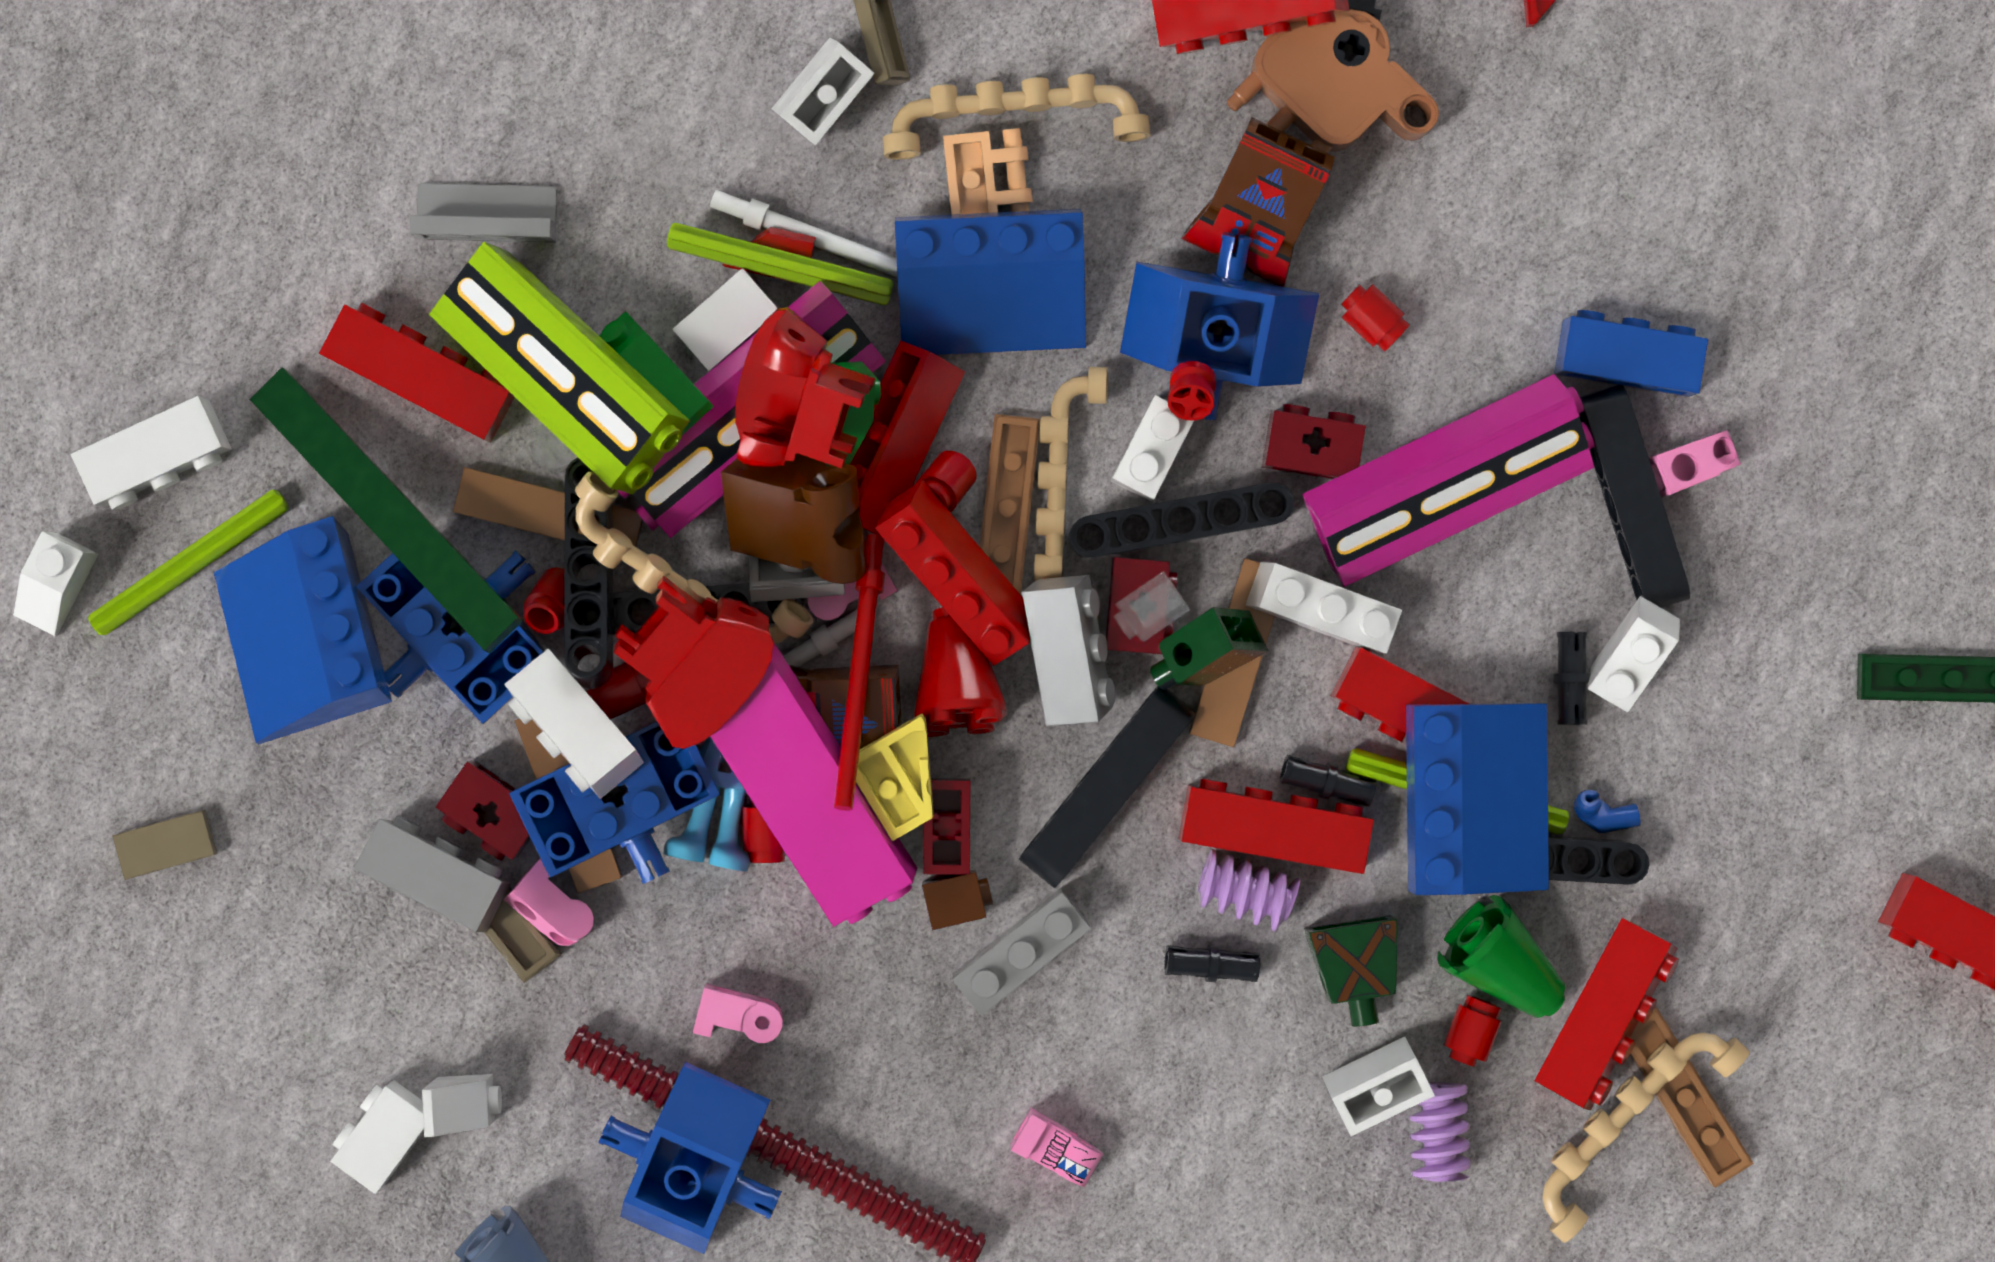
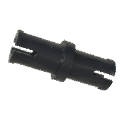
[1553,631,1591,725]
[1280,754,1377,807]
[1164,945,1260,983]

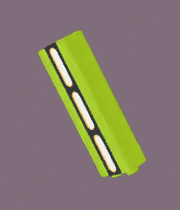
[429,242,690,494]

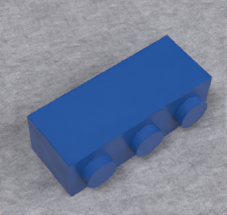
[1554,310,1708,397]

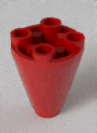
[914,607,1007,737]

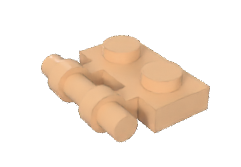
[943,128,1033,215]

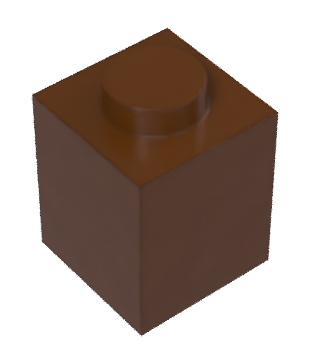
[922,869,993,930]

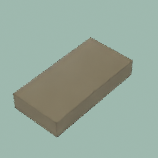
[853,0,910,86]
[112,810,218,880]
[484,887,562,983]

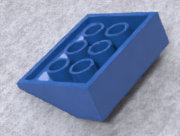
[895,209,1086,355]
[214,516,392,745]
[1406,703,1549,895]

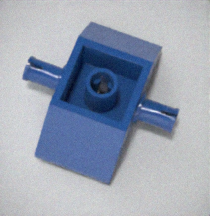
[1120,232,1319,420]
[356,550,545,724]
[509,722,720,884]
[599,1062,782,1254]

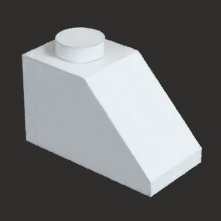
[13,531,99,636]
[422,1074,502,1137]

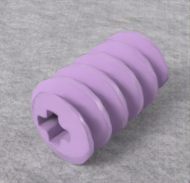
[1198,849,1300,932]
[1409,1082,1471,1182]

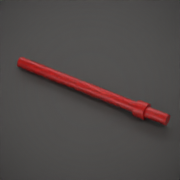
[834,534,885,811]

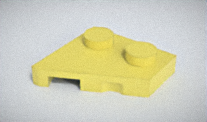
[856,713,934,841]

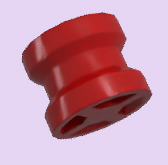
[1168,361,1216,421]

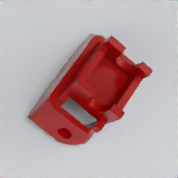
[735,307,876,469]
[614,575,774,749]

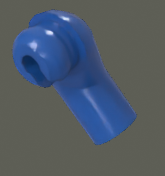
[1573,789,1641,833]

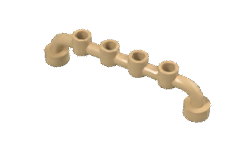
[883,74,1151,160]
[1034,366,1109,623]
[575,472,813,644]
[1542,1032,1750,1243]

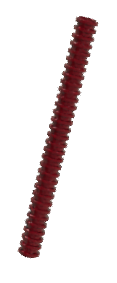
[564,1024,986,1262]

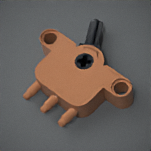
[1227,0,1439,153]

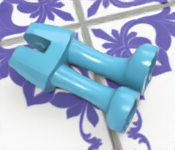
[663,737,750,872]

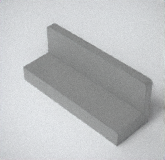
[410,183,557,243]

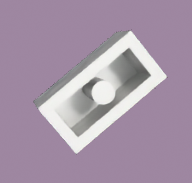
[771,38,875,146]
[673,268,778,371]
[1110,395,1194,502]
[1588,596,1680,712]
[1322,1036,1435,1137]
[330,1080,424,1195]

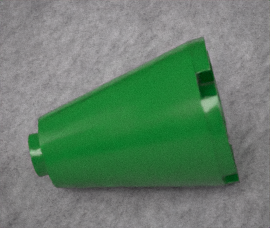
[1437,895,1565,1018]

